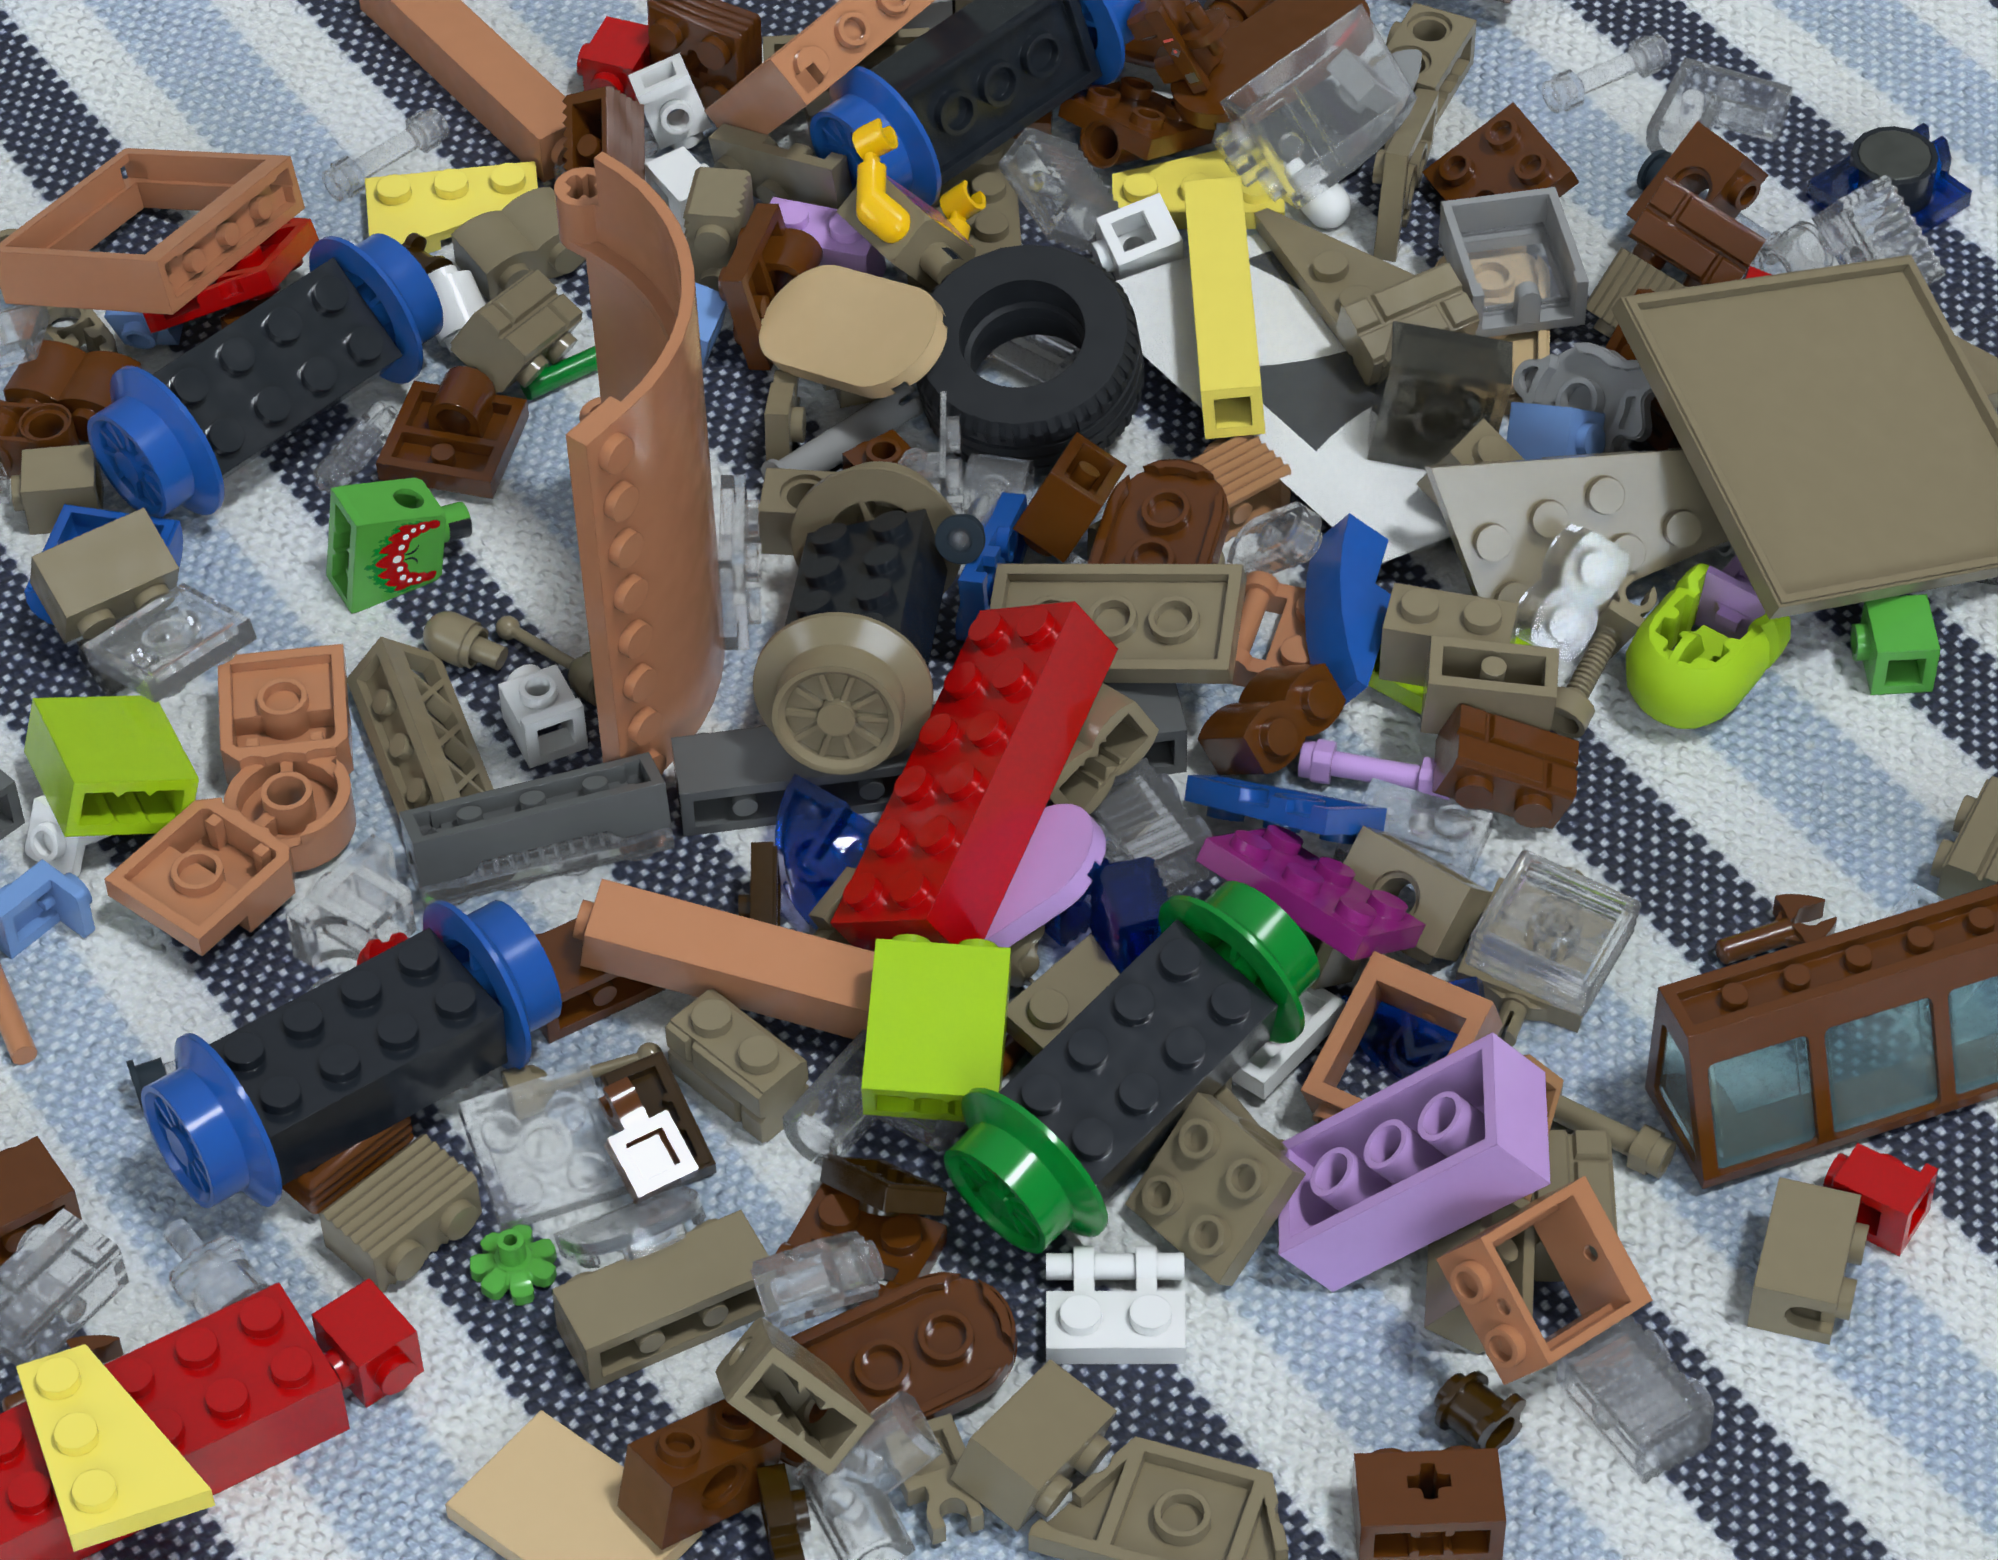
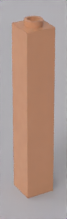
[359,0,567,182]
[573,879,874,1043]

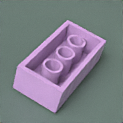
[1279,1032,1551,1292]

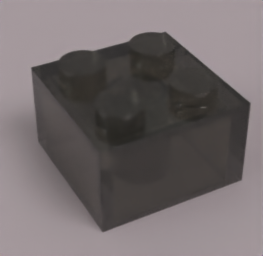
[1367,321,1513,470]

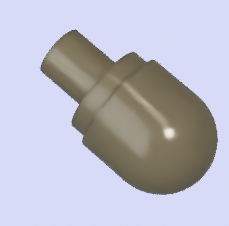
[423,611,508,671]

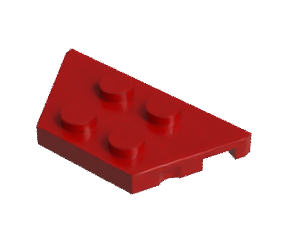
[143,218,319,333]

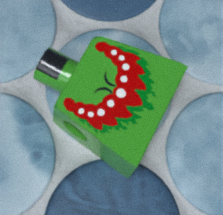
[326,477,472,614]

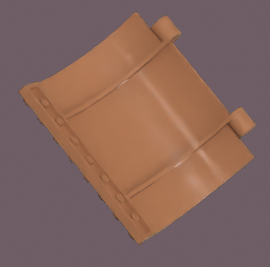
[554,151,725,776]

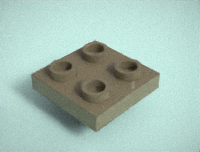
[1125,1092,1306,1286]

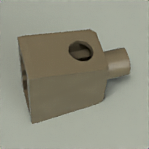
[715,1317,875,1476]

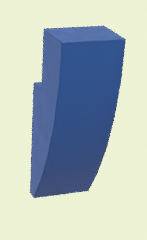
[1304,513,1391,705]

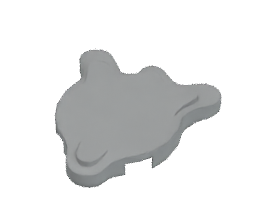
[1513,342,1655,453]

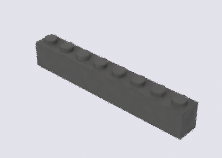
[671,683,1187,837]

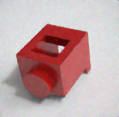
[1823,1143,1939,1257]

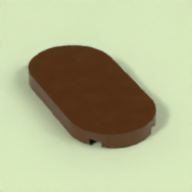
[1170,0,1372,130]
[1087,459,1230,564]
[779,1272,1018,1471]

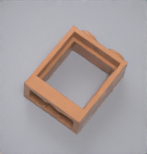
[1301,951,1503,1124]
[1436,1176,1652,1385]

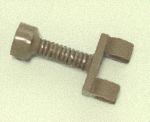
[1551,575,1657,738]

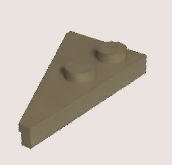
[1254,208,1414,351]

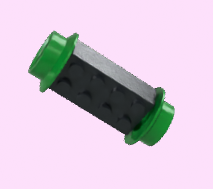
[944,881,1320,1254]

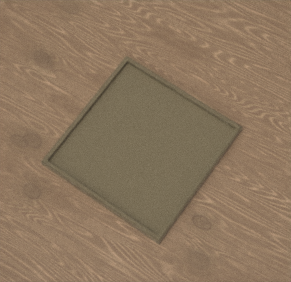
[1611,255,1998,620]

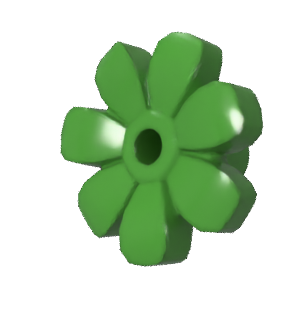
[470,1224,557,1306]

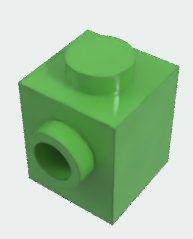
[1850,594,1941,695]

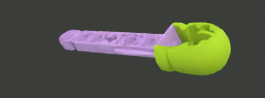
[1626,555,1791,729]

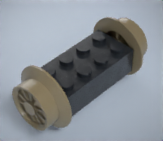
[753,461,963,775]

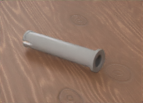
[761,382,924,479]

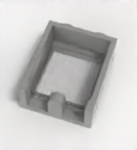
[1438,187,1589,339]

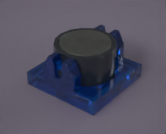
[1806,123,1972,256]

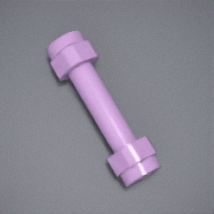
[1298,739,1451,803]

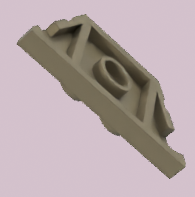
[1028,1436,1289,1560]

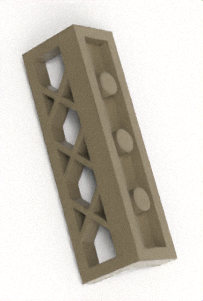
[347,637,493,822]

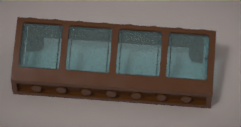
[1645,884,1998,1189]

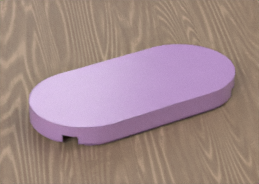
[984,804,1106,948]

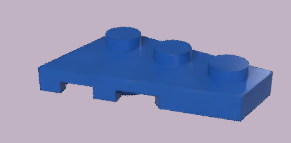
[955,492,1028,641]
[1184,775,1387,845]

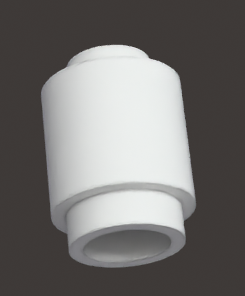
[428,265,486,357]

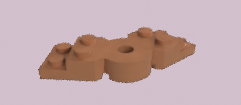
[104,644,356,956]

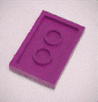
[1196,825,1426,961]

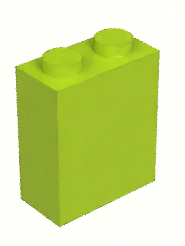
[24,695,199,837]
[861,934,1011,1122]

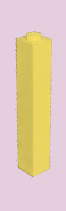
[1183,176,1265,439]

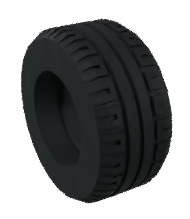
[916,244,1145,478]

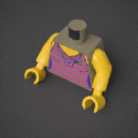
[836,118,986,291]

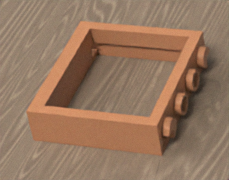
[704,0,935,135]
[0,148,305,315]

